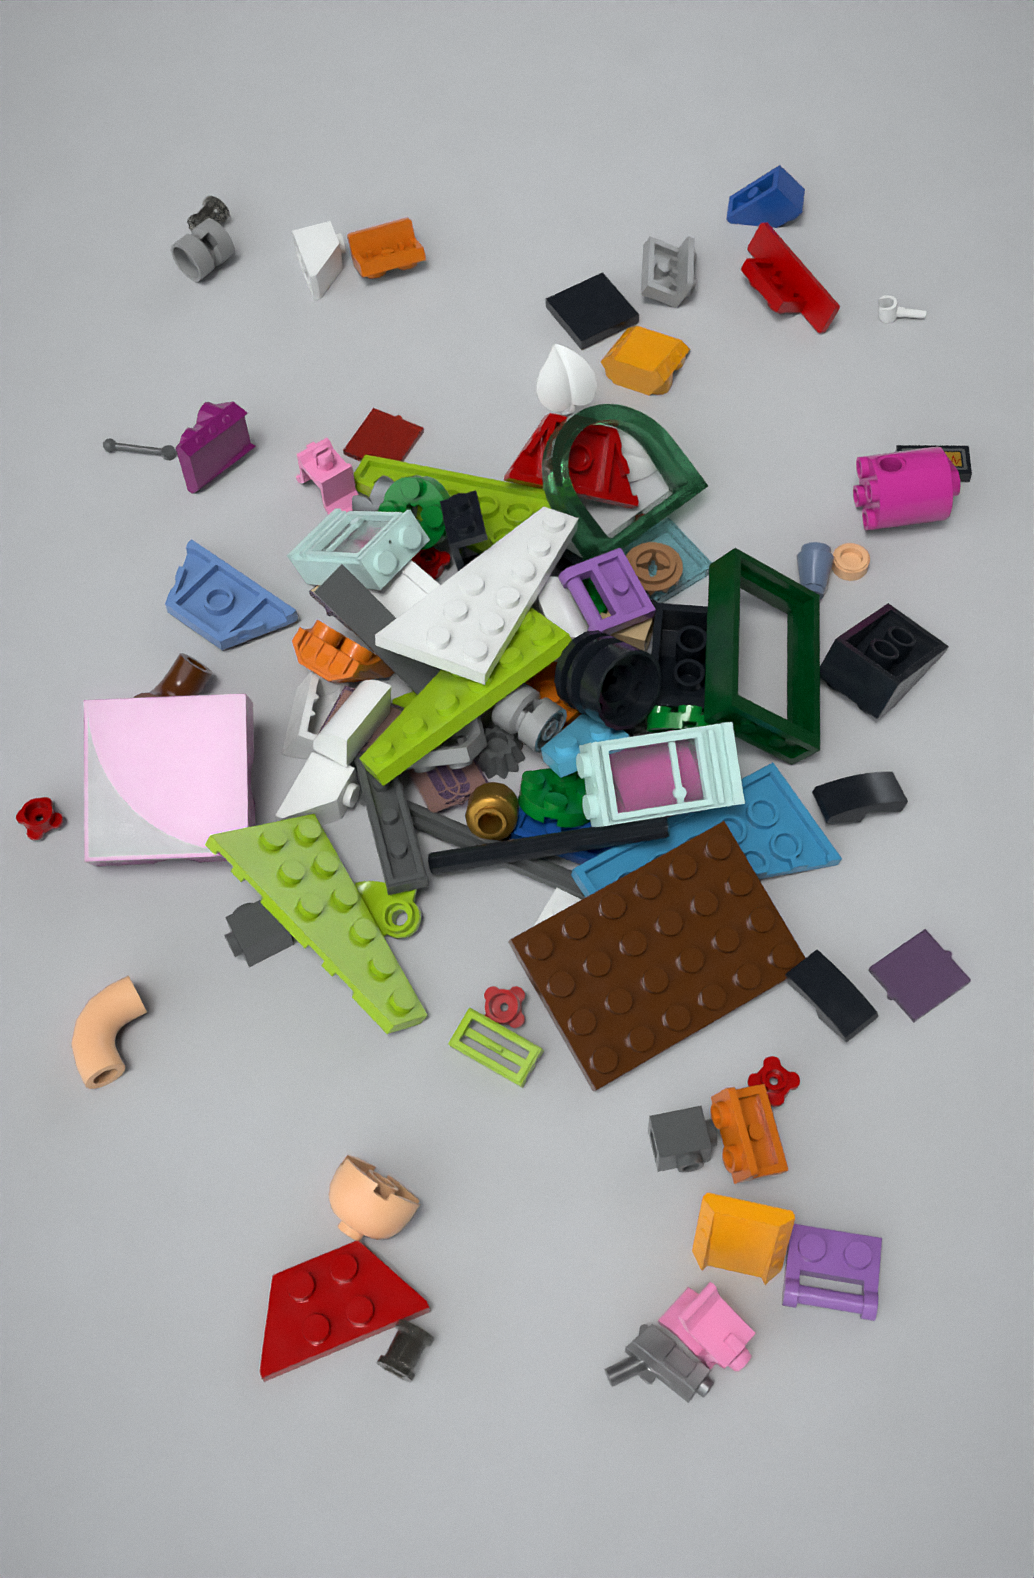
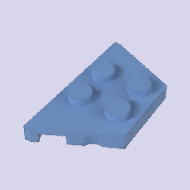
[165,539,298,650]

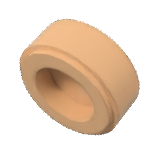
[832,543,870,581]

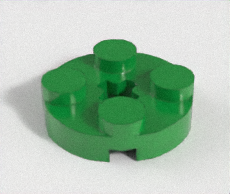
[378,475,450,550]
[647,705,711,739]
[518,768,591,828]

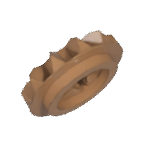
[626,542,683,596]

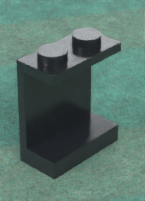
[440,490,488,571]

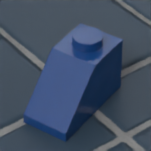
[726,165,805,228]

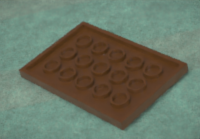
[508,821,806,1092]

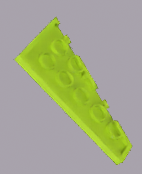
[353,455,567,555]
[359,607,572,786]
[205,814,427,1034]

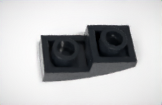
[812,771,908,823]
[785,949,879,1043]

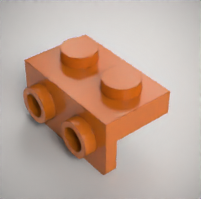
[347,217,426,279]
[711,1084,789,1184]

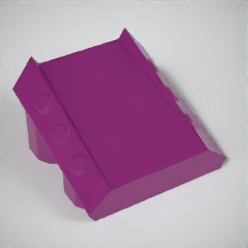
[175,401,256,494]

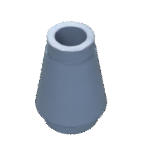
[797,542,834,600]

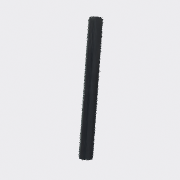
[428,816,670,874]

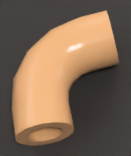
[71,975,147,1089]

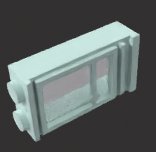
[287,508,430,590]
[576,722,745,827]

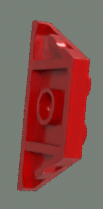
[504,413,639,509]
[259,1241,431,1382]

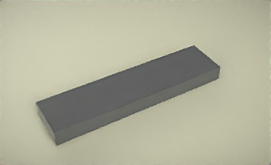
[314,564,441,695]
[354,752,428,895]

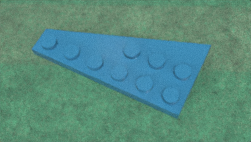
[571,762,842,898]

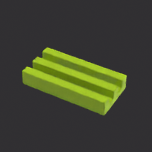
[448,1007,544,1088]

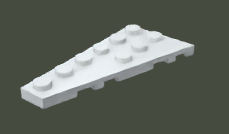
[375,507,579,685]

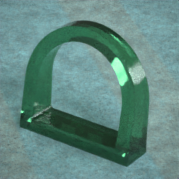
[542,404,708,561]

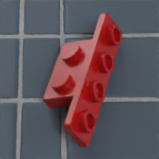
[740,222,840,333]

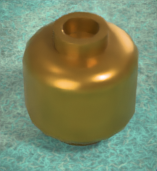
[465,782,519,841]

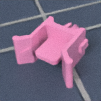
[296,438,358,515]
[658,1282,756,1372]

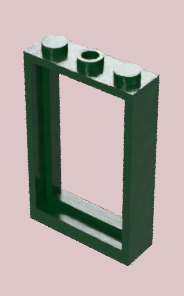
[704,547,820,765]

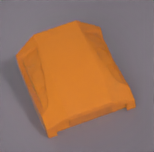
[292,620,394,683]

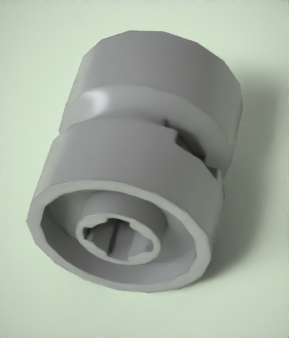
[171,218,235,282]
[492,683,567,753]

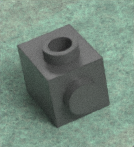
[224,900,294,967]
[648,1106,717,1172]

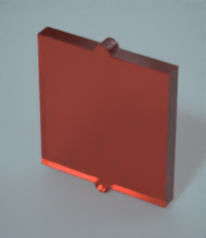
[343,408,424,462]

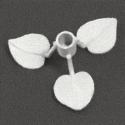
[510,344,665,484]

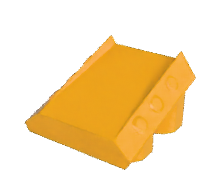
[600,326,690,396]
[692,1192,795,1285]

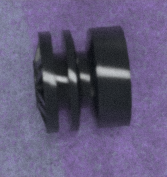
[554,630,662,730]

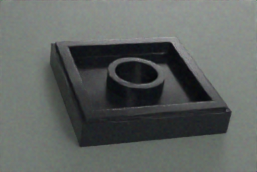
[546,272,639,350]

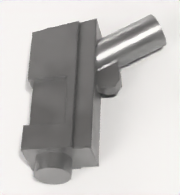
[604,1324,715,1403]

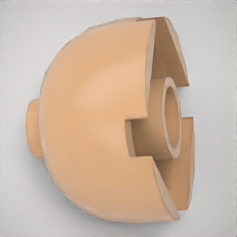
[328,1155,420,1241]

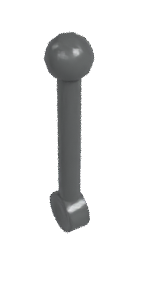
[103,438,176,461]

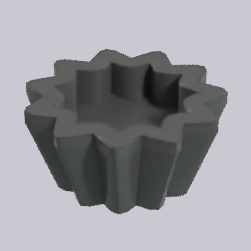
[473,725,525,779]

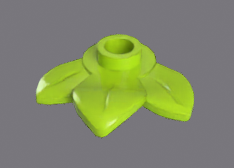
[355,881,421,939]

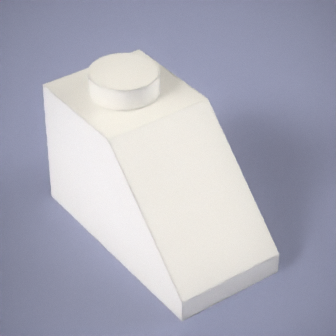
[292,221,346,301]
[275,752,360,826]

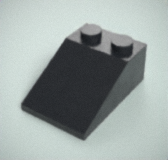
[651,602,708,712]
[820,603,949,719]

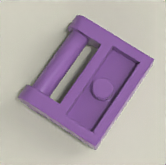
[558,548,656,635]
[782,1224,882,1321]

